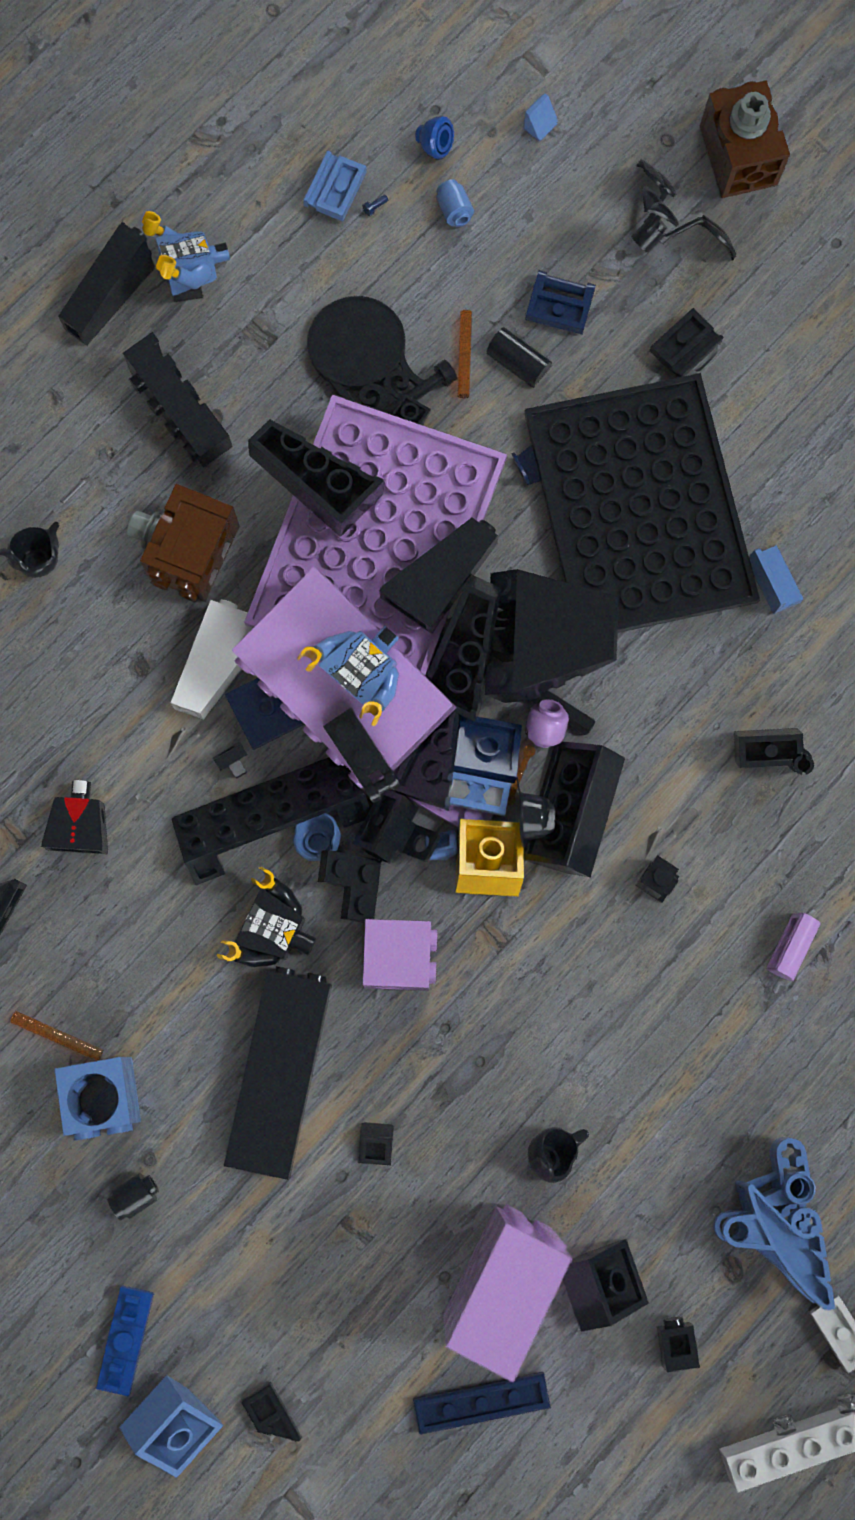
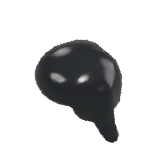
[0,522,59,578]
[528,1127,589,1183]

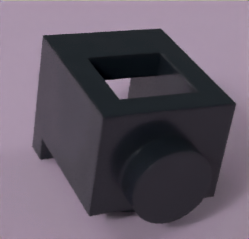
[635,855,680,903]
[657,1317,700,1372]

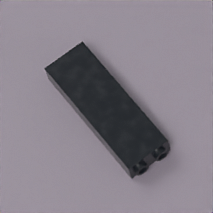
[224,966,332,1180]

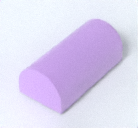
[766,913,821,981]

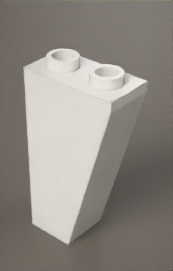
[171,599,253,720]

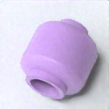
[525,699,569,748]

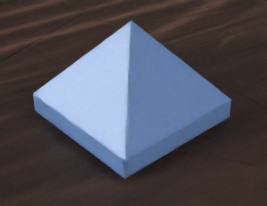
[424,830,458,861]

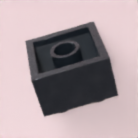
[562,1239,649,1332]

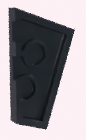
[394,711,459,811]

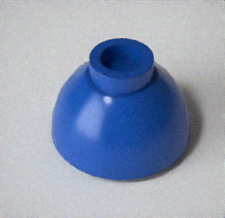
[415,116,454,160]

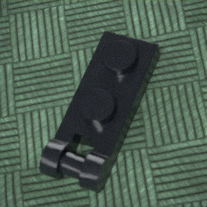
[323,708,402,803]

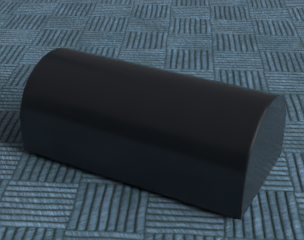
[486,327,552,388]

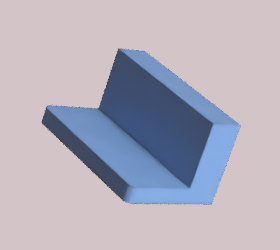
[749,545,803,614]

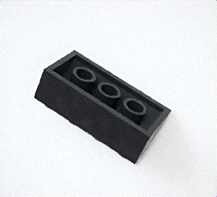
[523,741,625,878]

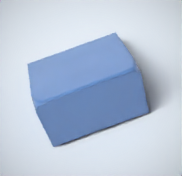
[524,94,558,141]

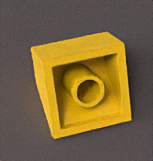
[455,819,524,897]

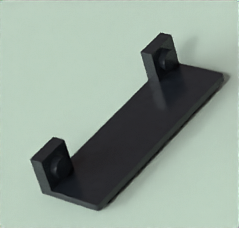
[171,757,370,885]

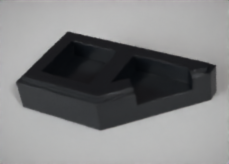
[241,1382,302,1442]

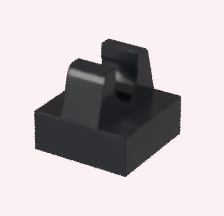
[213,742,248,779]

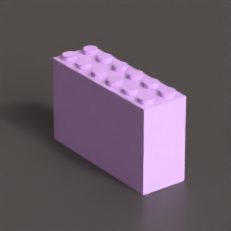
[232,567,457,789]
[443,1204,572,1382]

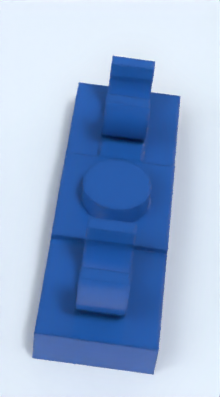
[96,1285,154,1396]

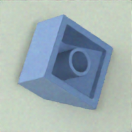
[119,1375,224,1478]

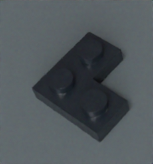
[318,850,381,923]

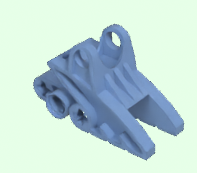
[713,1137,835,1310]

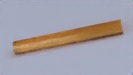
[458,310,472,399]
[10,1011,104,1061]

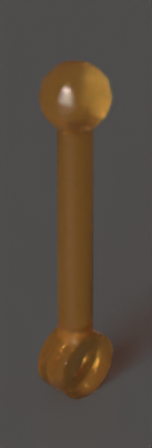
[507,745,536,806]

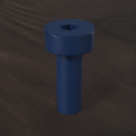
[362,195,388,217]

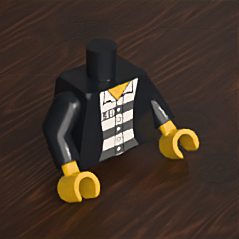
[217,867,316,967]

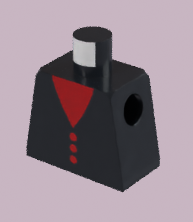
[41,780,108,854]

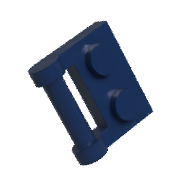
[525,270,596,335]

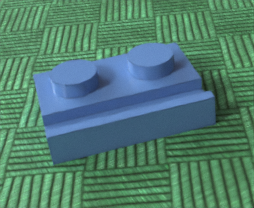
[303,150,367,222]

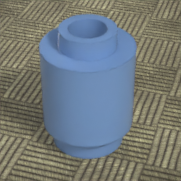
[436,179,474,227]

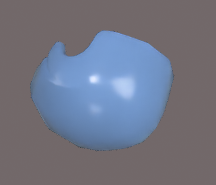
[293,813,341,861]

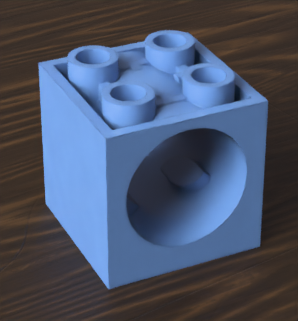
[55,1057,141,1141]

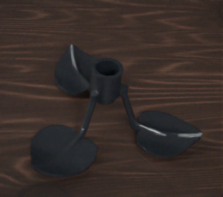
[632,159,736,261]

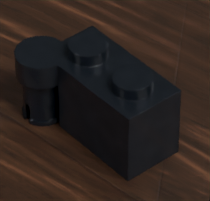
[734,728,814,775]

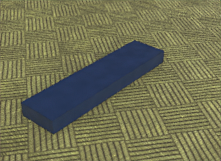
[413,1372,551,1435]

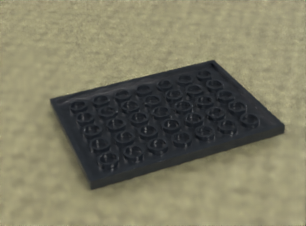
[524,373,760,633]

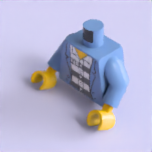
[142,211,230,296]
[297,626,400,726]

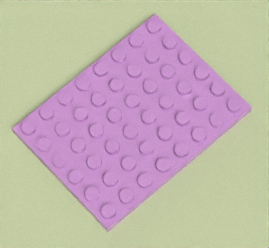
[244,395,507,676]

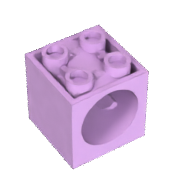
[363,919,437,991]

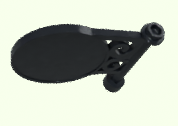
[307,296,458,415]

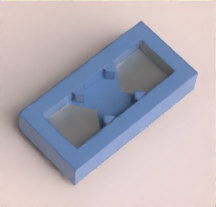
[450,772,511,816]

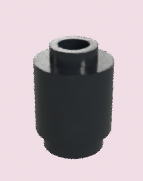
[107,1173,159,1221]

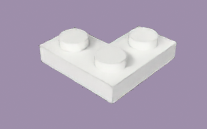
[809,1294,855,1373]

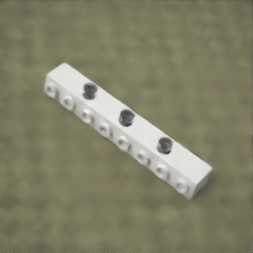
[719,1393,855,1492]

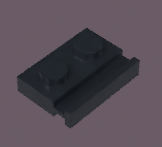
[649,308,724,378]

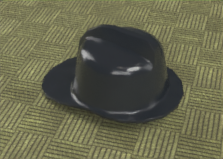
[516,777,556,847]

